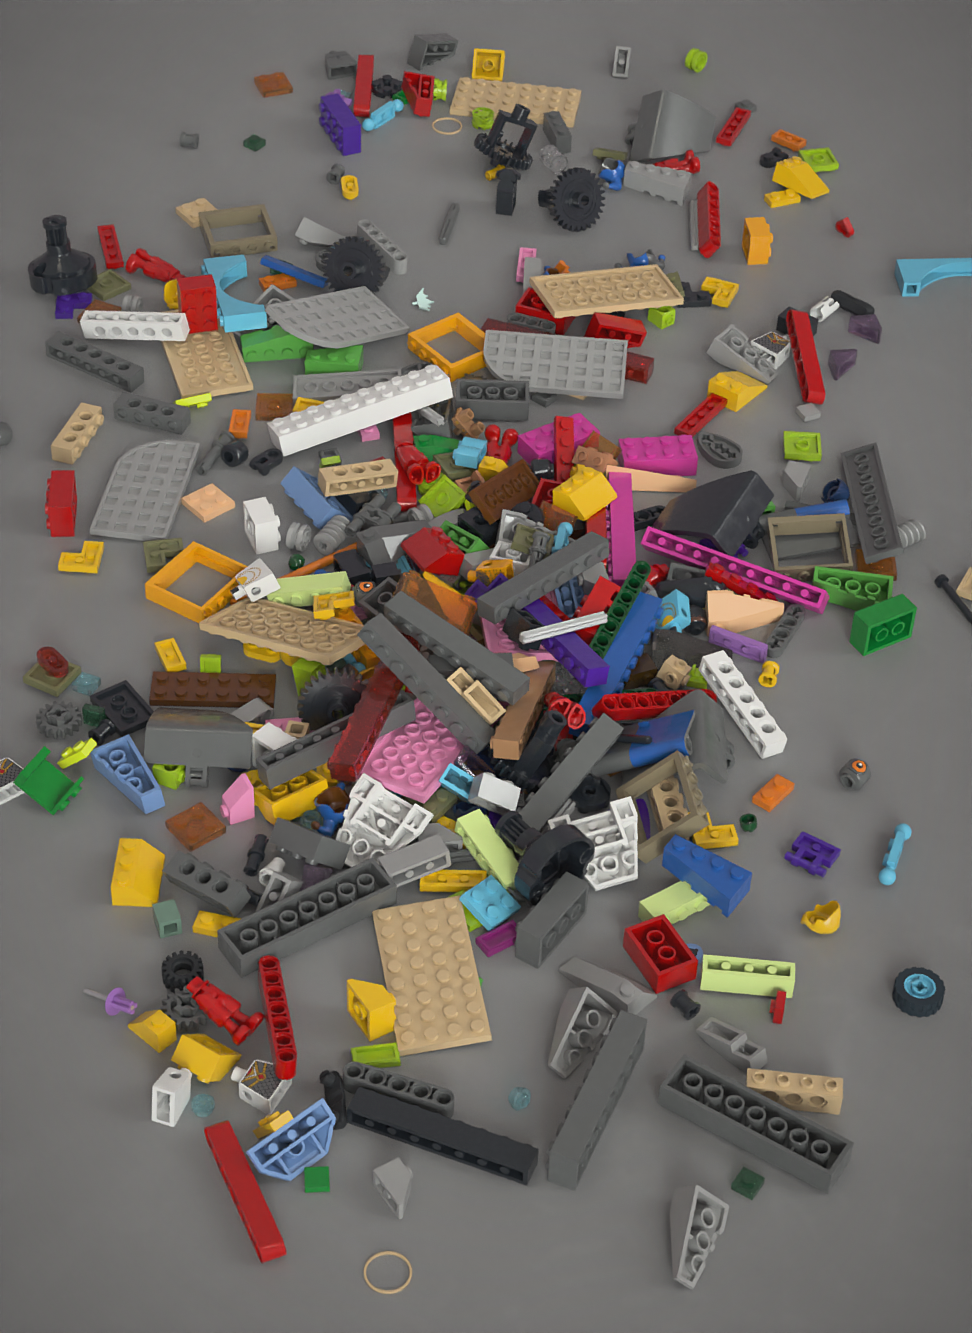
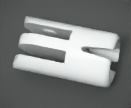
[810,296,839,322]

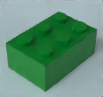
[849,593,917,656]

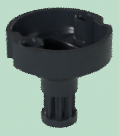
[28,215,98,296]
[495,810,595,906]

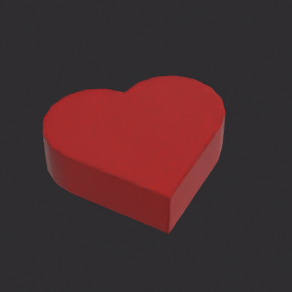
[835,217,854,238]

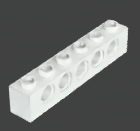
[80,310,190,341]
[699,650,787,759]

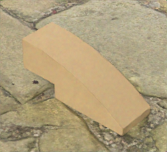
[446,667,506,725]

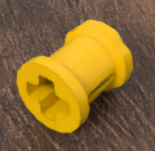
[758,661,780,688]

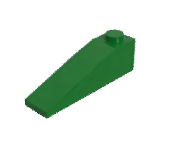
[413,435,462,462]

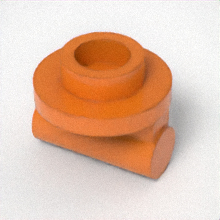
[554,260,570,274]

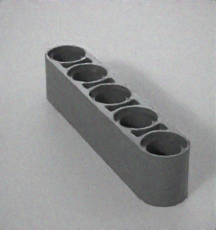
[343,1061,455,1118]

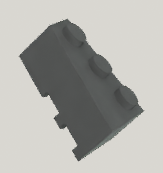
[407,34,459,71]
[269,817,351,870]

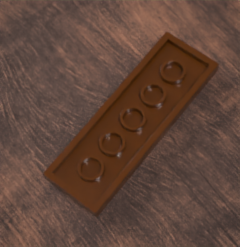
[468,459,539,525]
[149,671,276,709]

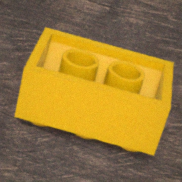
[553,467,617,521]
[253,770,328,826]
[111,838,165,907]

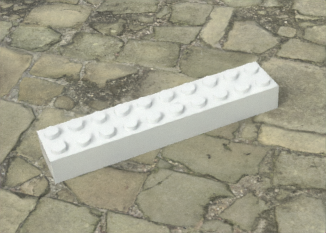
[267,364,453,457]

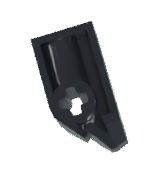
[496,168,521,216]

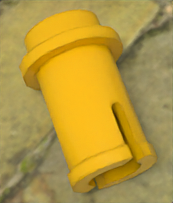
[485,165,505,181]

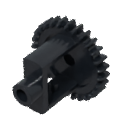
[474,104,538,170]
[538,167,606,232]
[322,236,390,295]
[297,663,377,732]
[487,710,567,795]

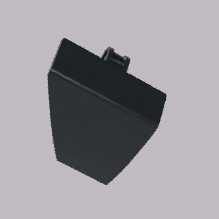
[652,470,774,557]

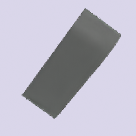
[506,312,556,335]

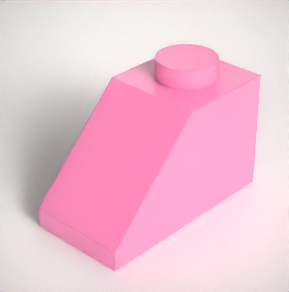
[220,773,255,825]

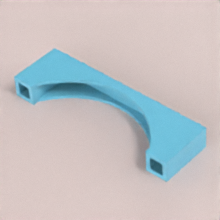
[201,254,267,333]
[894,258,972,297]

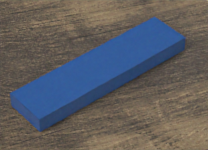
[260,255,328,288]

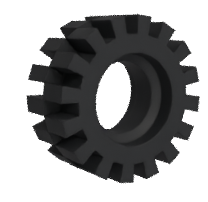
[162,950,204,993]

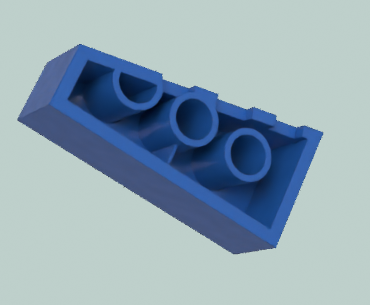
[662,834,752,918]

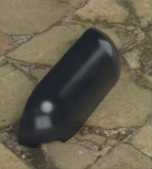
[654,577,727,608]

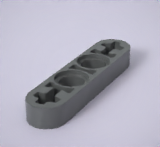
[765,604,806,658]

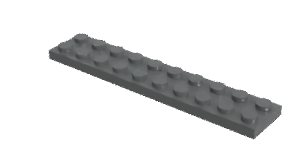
[841,442,904,564]

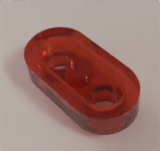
[36,646,69,678]

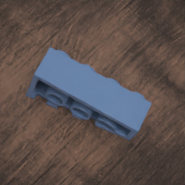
[90,734,166,814]

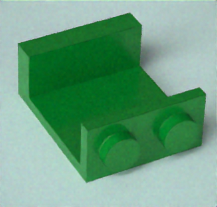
[13,746,84,816]

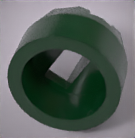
[288,554,305,571]
[739,814,757,832]

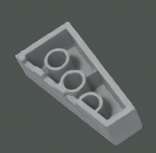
[624,161,692,206]

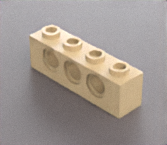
[51,402,104,465]
[318,459,398,497]
[647,775,693,841]
[745,1068,843,1115]

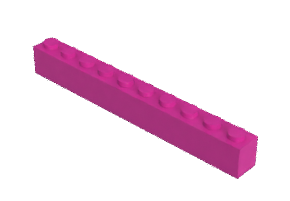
[606,472,636,595]
[640,526,830,614]

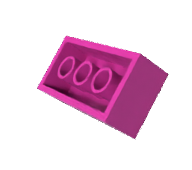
[517,412,600,465]
[617,435,698,476]

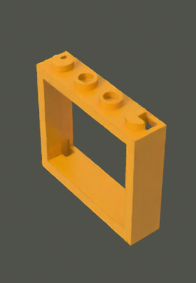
[407,312,487,383]
[145,541,248,623]

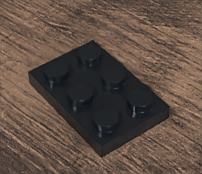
[90,680,154,737]

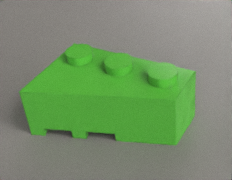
[305,345,363,375]
[440,520,490,581]

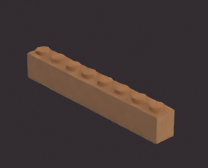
[490,660,556,760]

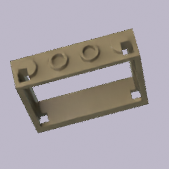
[199,204,278,258]
[767,513,853,582]
[615,750,709,864]

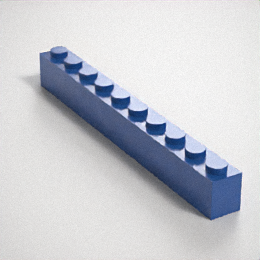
[568,592,664,737]

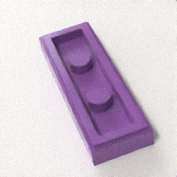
[708,625,768,663]

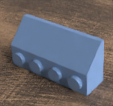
[280,466,353,530]

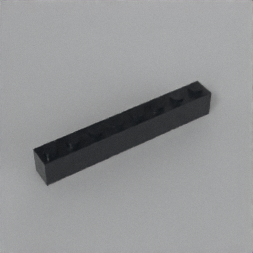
[347,1087,539,1186]

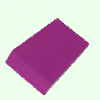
[475,920,517,957]

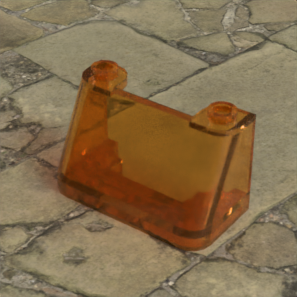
[392,570,477,635]

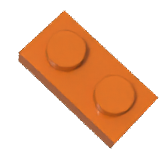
[771,129,807,152]
[259,273,297,292]
[228,409,251,439]
[752,774,795,812]

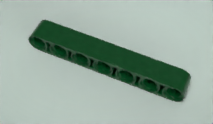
[589,561,651,659]

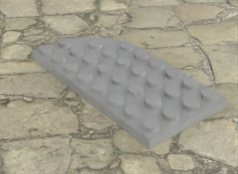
[265,286,410,349]
[483,330,628,399]
[90,440,201,541]

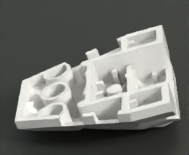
[336,773,434,867]
[548,796,638,891]

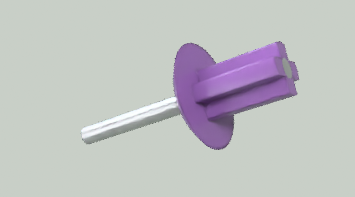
[83,987,137,1016]

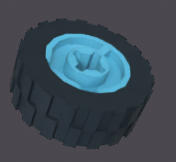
[892,967,945,1018]

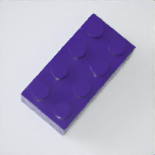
[319,93,361,156]

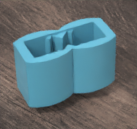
[453,436,487,469]

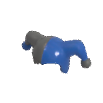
[598,158,626,191]
[614,249,665,270]

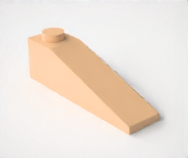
[705,590,784,636]

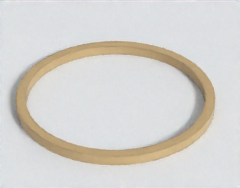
[432,117,462,135]
[364,1251,412,1294]

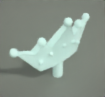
[412,288,434,311]

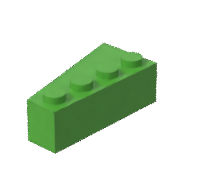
[240,325,314,363]
[812,566,894,611]

